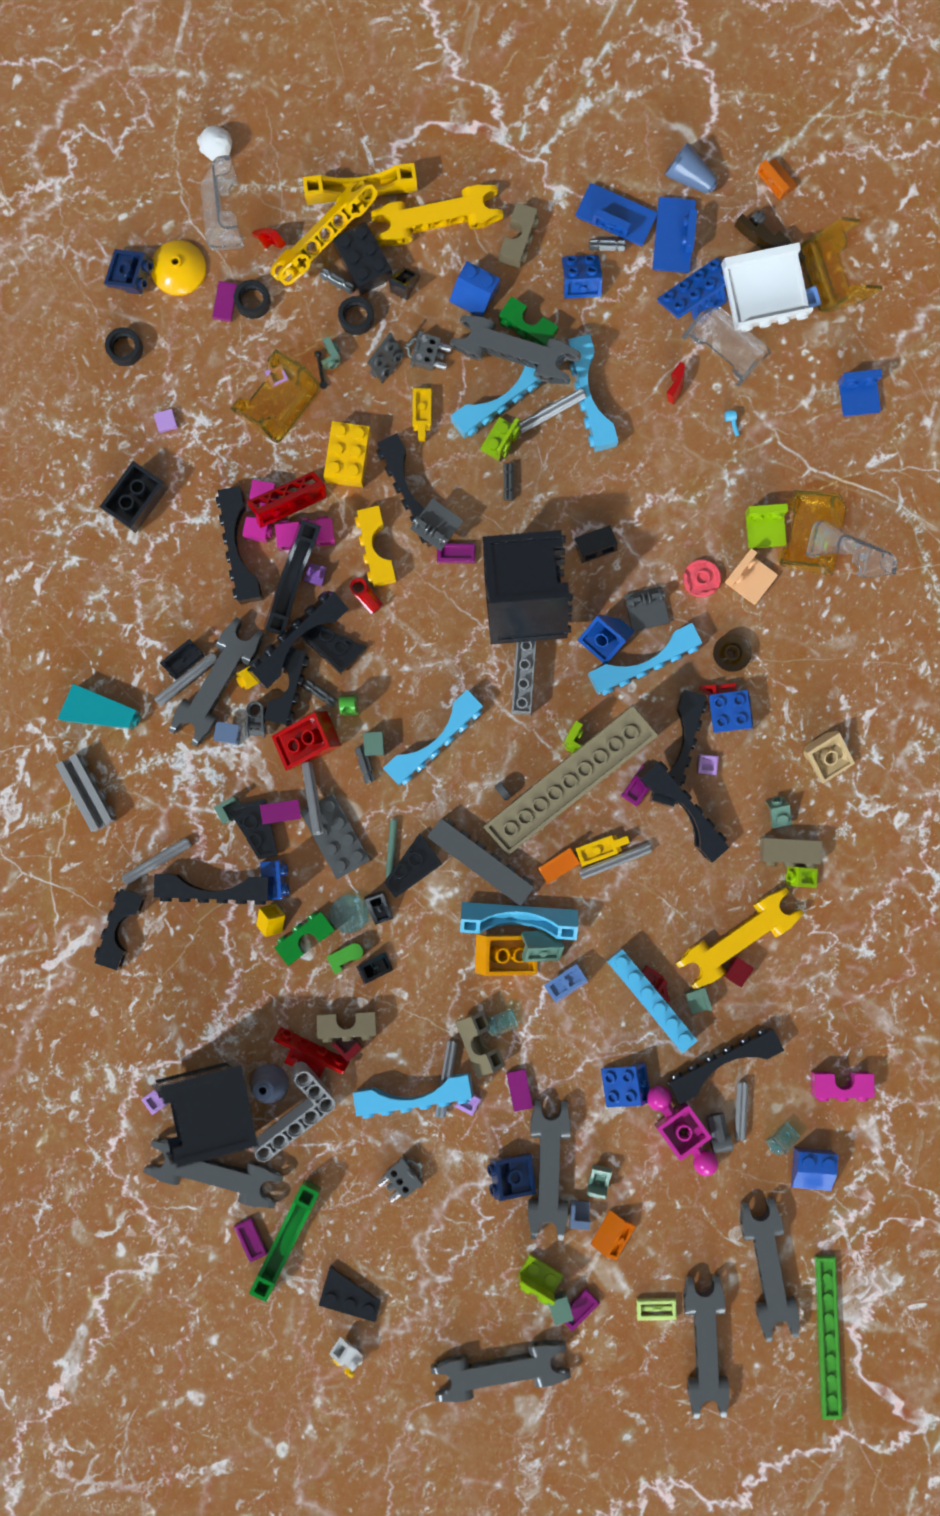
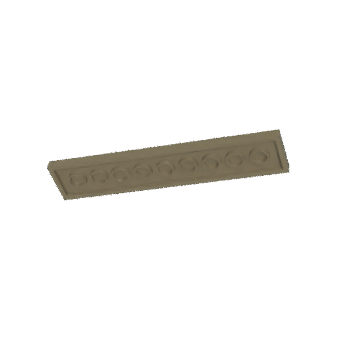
[483,704,658,855]

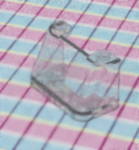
[200,155,245,251]
[806,520,898,578]

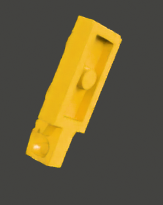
[412,388,432,442]
[575,835,630,866]

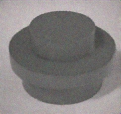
[749,209,766,226]

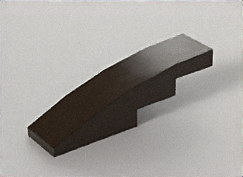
[734,214,806,266]

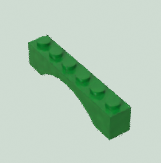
[248,1179,322,1302]

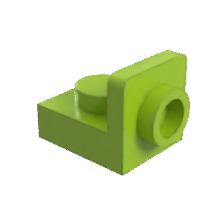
[786,867,818,888]

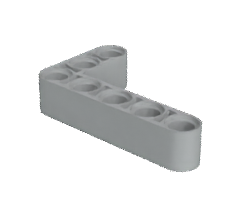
[253,1062,335,1162]

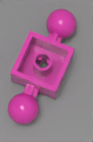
[647,1086,719,1176]

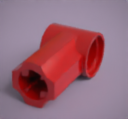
[350,578,384,615]

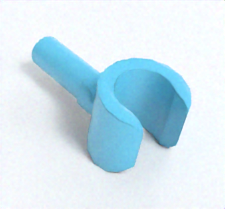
[724,410,740,437]

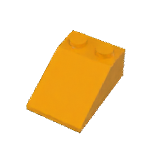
[475,934,537,976]

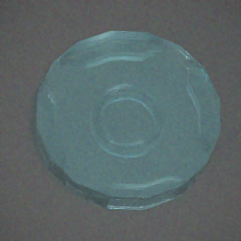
[330,895,369,933]

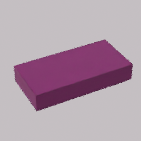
[212,281,238,322]
[437,543,475,564]
[621,764,648,807]
[260,800,301,825]
[506,1068,533,1112]
[234,1217,269,1263]
[564,1288,600,1331]

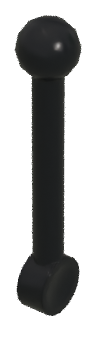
[314,350,327,389]

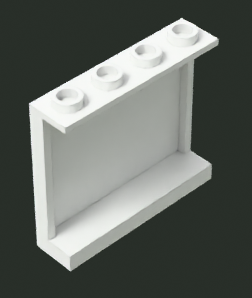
[721,242,813,332]

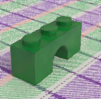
[499,296,559,346]
[274,911,337,966]

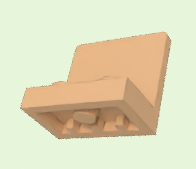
[725,548,777,605]

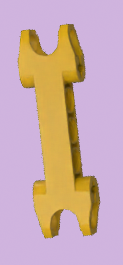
[270,180,378,286]
[371,185,503,246]
[675,887,804,990]

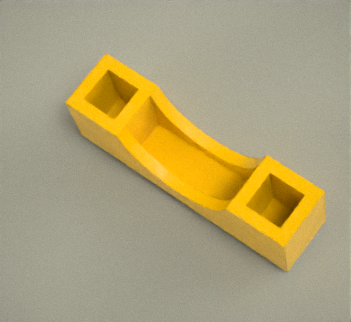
[354,506,397,588]

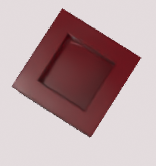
[723,956,754,988]
[332,1037,364,1062]

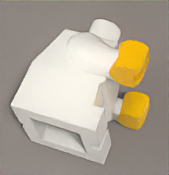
[329,1337,363,1378]

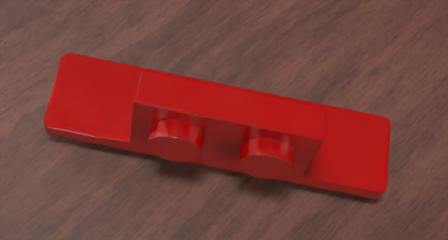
[273,1027,350,1078]

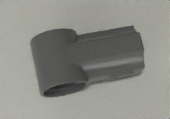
[707,1112,733,1154]

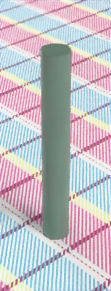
[385,820,398,878]

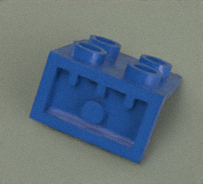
[562,255,602,299]
[838,369,882,417]
[709,690,754,733]
[260,860,290,900]
[601,1062,650,1107]

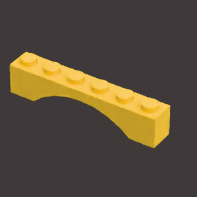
[302,163,417,205]

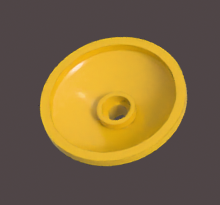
[151,240,207,296]

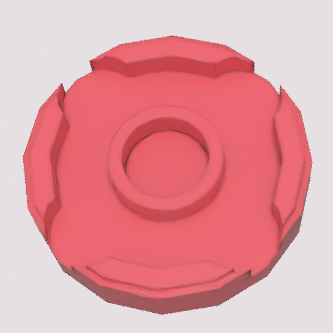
[683,559,721,598]

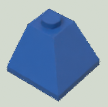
[577,614,635,664]

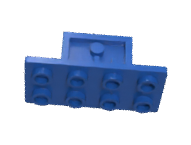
[575,183,657,246]
[652,197,697,273]
[657,258,727,322]

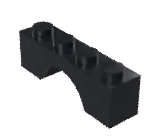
[264,647,310,727]
[94,889,146,971]

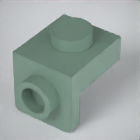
[321,336,341,370]
[766,796,792,829]
[587,1164,612,1199]

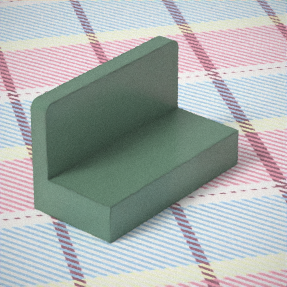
[521,931,564,962]

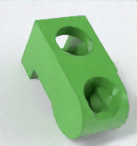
[339,695,359,716]
[327,943,364,974]

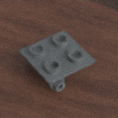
[367,333,405,384]
[410,498,463,551]
[624,587,670,631]

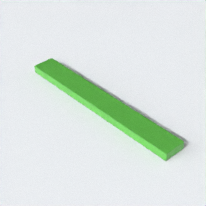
[815,1255,842,1420]

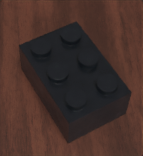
[332,222,393,296]
[99,461,168,534]

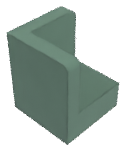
[363,732,385,756]
[214,796,241,825]
[684,986,713,1014]
[548,1291,574,1326]

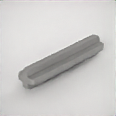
[734,1081,749,1141]

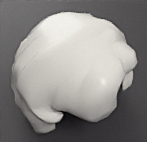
[197,125,232,164]

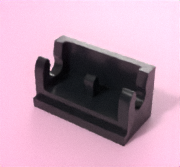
[574,525,618,563]
[160,639,205,680]

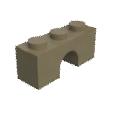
[499,202,540,268]
[455,1011,505,1077]
[316,1012,377,1042]

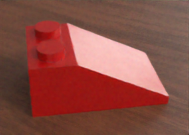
[271,711,342,771]

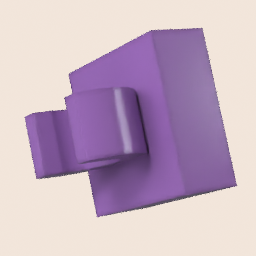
[304,563,327,587]

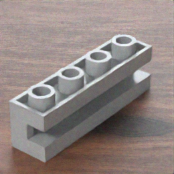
[511,641,536,716]
[55,753,116,832]

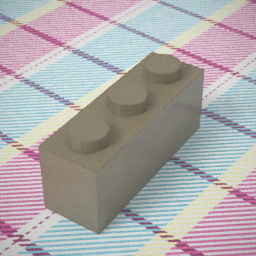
[759,838,822,868]

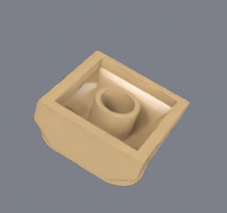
[804,731,855,784]

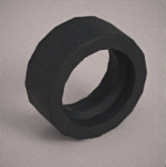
[234,279,271,319]
[338,296,374,335]
[105,327,143,367]

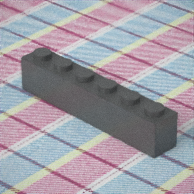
[427,818,534,906]

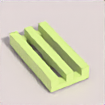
[636,1297,677,1321]

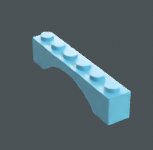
[567,334,618,452]
[451,366,542,439]
[588,623,702,696]
[383,690,483,786]
[460,902,578,940]
[606,948,698,1053]
[353,1072,474,1119]

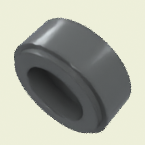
[495,782,512,801]

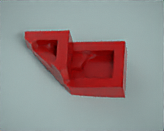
[251,228,286,249]
[666,362,685,405]
[700,683,737,696]
[642,965,670,1003]

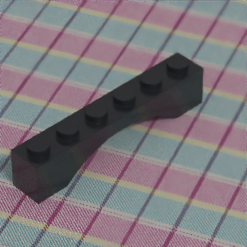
[376,433,432,547]
[216,486,263,604]
[263,518,321,634]
[247,591,349,689]
[649,690,708,808]
[636,759,729,863]
[154,874,273,905]
[667,1027,784,1104]

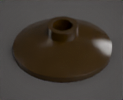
[713,634,752,672]

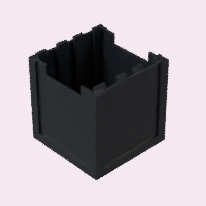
[483,530,573,645]
[152,1060,258,1168]

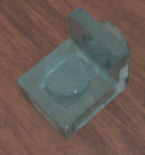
[486,1009,519,1036]
[765,1122,801,1156]

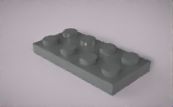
[300,794,371,879]

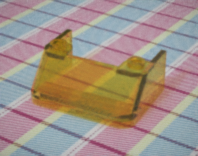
[800,217,883,312]

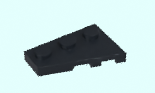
[300,625,367,675]
[227,799,278,860]
[384,833,442,898]
[319,1265,381,1322]

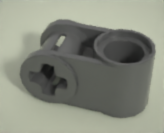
[245,701,266,738]

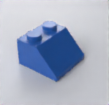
[449,261,500,317]
[791,1147,838,1191]

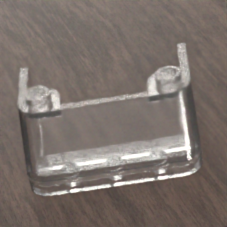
[681,305,771,386]

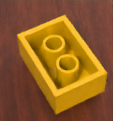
[323,421,371,488]

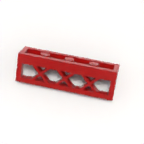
[247,471,327,528]

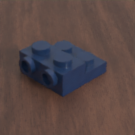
[104,249,154,295]
[487,1153,536,1201]

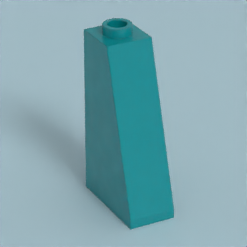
[57,684,141,730]

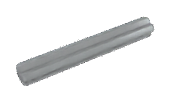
[519,388,587,433]
[154,652,218,706]
[302,762,324,835]
[122,838,191,884]
[579,843,652,879]
[435,1040,458,1118]

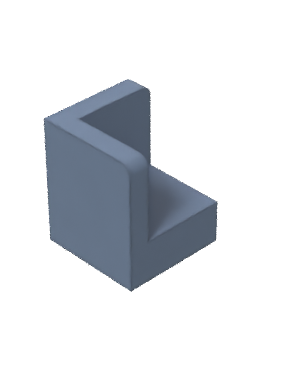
[213,722,242,746]
[569,1200,590,1230]

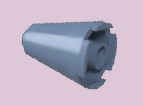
[664,143,718,194]
[250,1064,289,1104]

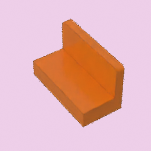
[757,158,797,200]
[537,847,580,884]
[591,1210,636,1261]

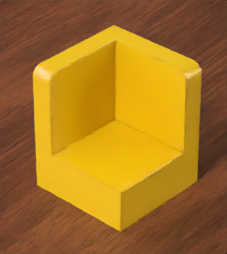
[256,903,285,937]

